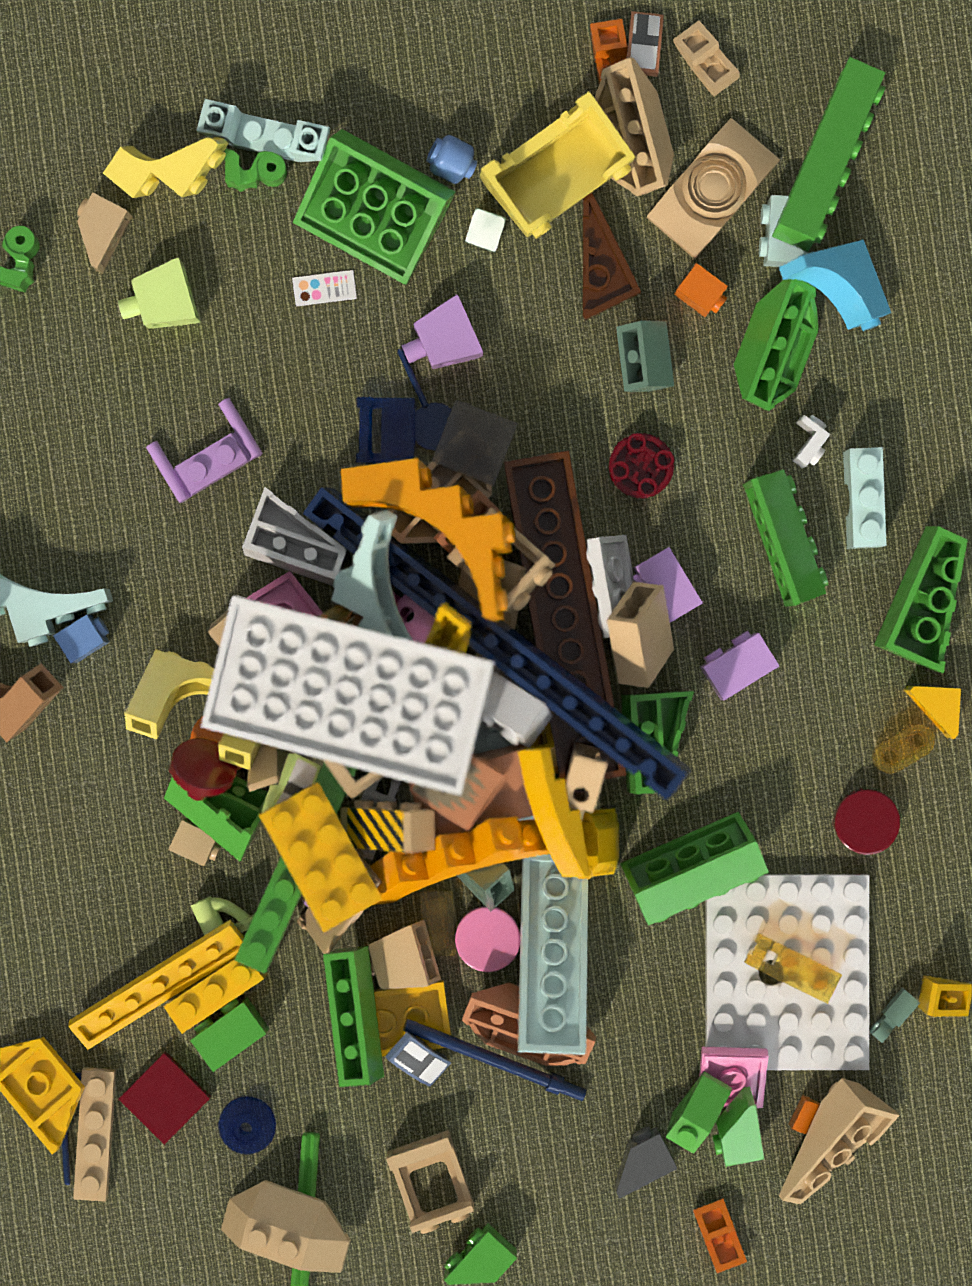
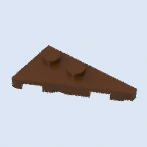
[582,192,641,321]

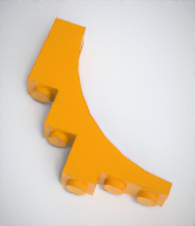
[341,458,515,621]
[370,817,550,905]

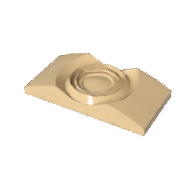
[646,118,780,260]

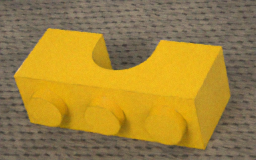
[164,958,268,1034]

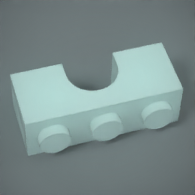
[843,447,887,549]

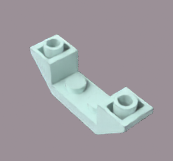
[196,99,330,162]

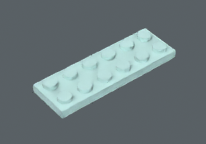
[518,854,588,1055]

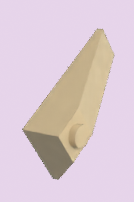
[779,1078,900,1204]

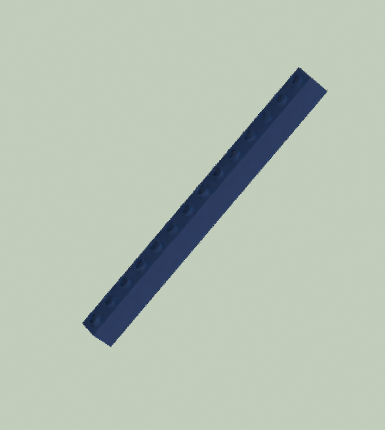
[303,487,693,800]

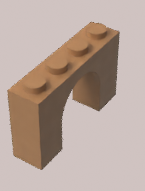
[0,663,63,742]

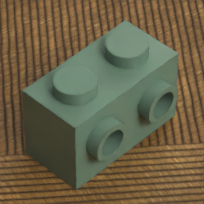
[616,321,674,392]

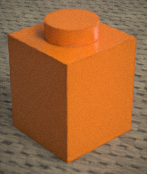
[674,263,728,317]

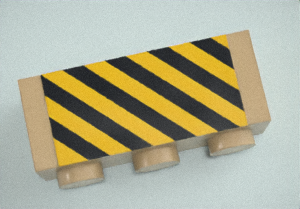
[341,800,435,853]

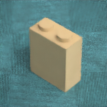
[607,582,674,688]

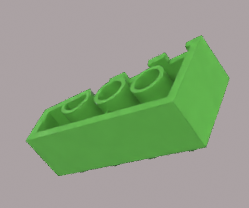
[874,526,968,673]

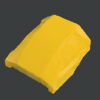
[578,808,619,879]

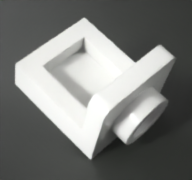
[792,415,830,468]

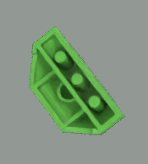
[734,279,818,411]

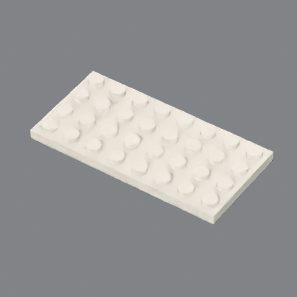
[201,596,495,795]

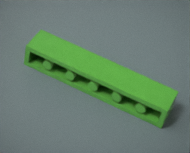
[772,57,886,252]

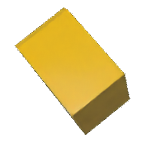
[904,686,961,739]
[918,975,972,1017]

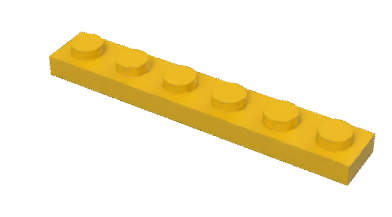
[68,920,244,1050]

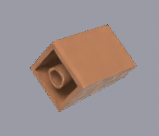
[409,744,533,838]

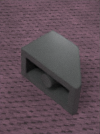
[614,1127,678,1199]

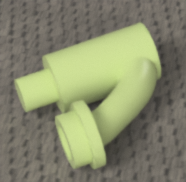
[190,896,255,935]

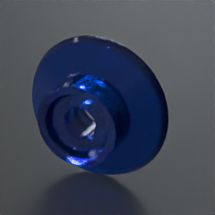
[218,1097,276,1155]

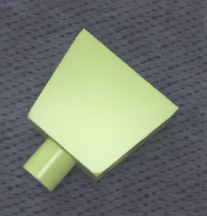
[118,258,200,328]

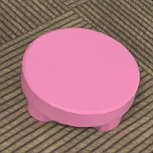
[455,906,520,972]

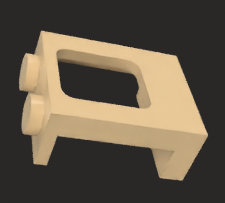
[448,507,556,614]
[386,1130,474,1234]

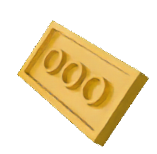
[258,782,382,932]

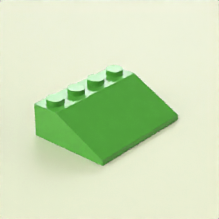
[293,129,456,285]

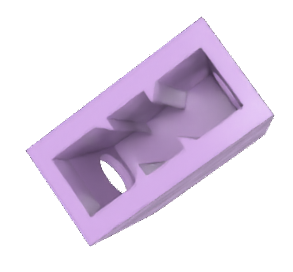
[401,295,483,369]

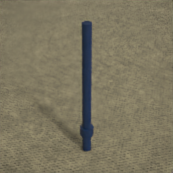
[403,1019,587,1101]

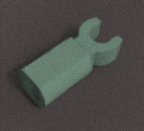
[869,988,920,1043]

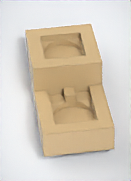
[673,21,740,97]

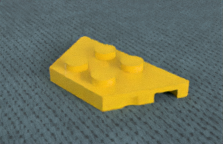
[0,1037,85,1154]

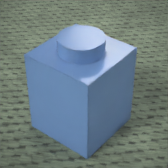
[53,615,109,663]

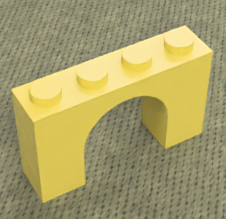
[125,649,262,770]

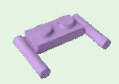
[146,398,263,503]

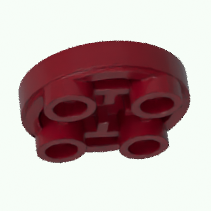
[609,433,674,499]
[169,738,237,801]
[832,789,900,855]

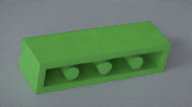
[323,946,384,1087]

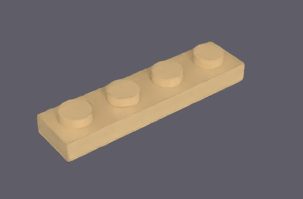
[73,1067,117,1202]

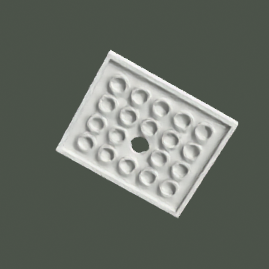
[705,874,869,1070]

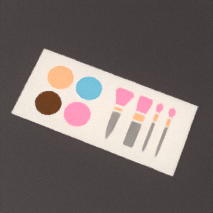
[292,270,357,307]

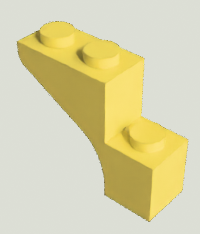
[103,137,229,198]

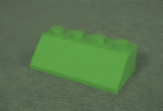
[743,469,828,607]
[620,812,769,926]

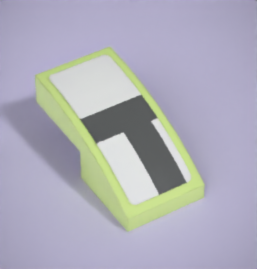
[261,754,321,813]

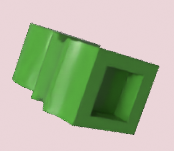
[225,148,287,192]
[0,225,40,293]

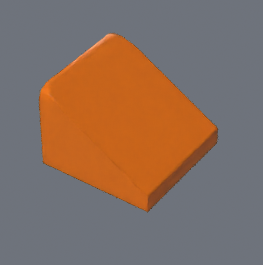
[789,1095,820,1134]

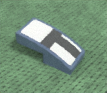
[385,1032,451,1087]

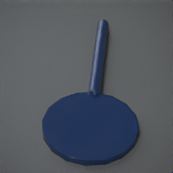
[397,348,459,451]

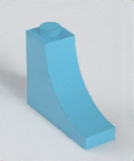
[779,240,891,331]

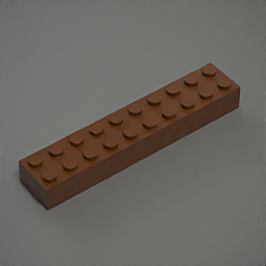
[504,450,626,779]

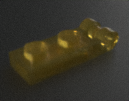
[744,932,842,1004]

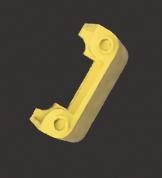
[480,91,635,239]

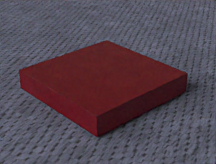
[118,1051,211,1145]

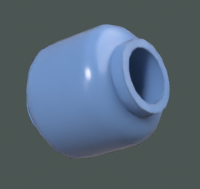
[426,135,477,184]

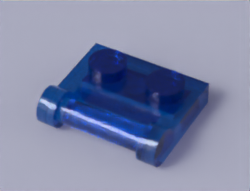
[356,397,416,464]

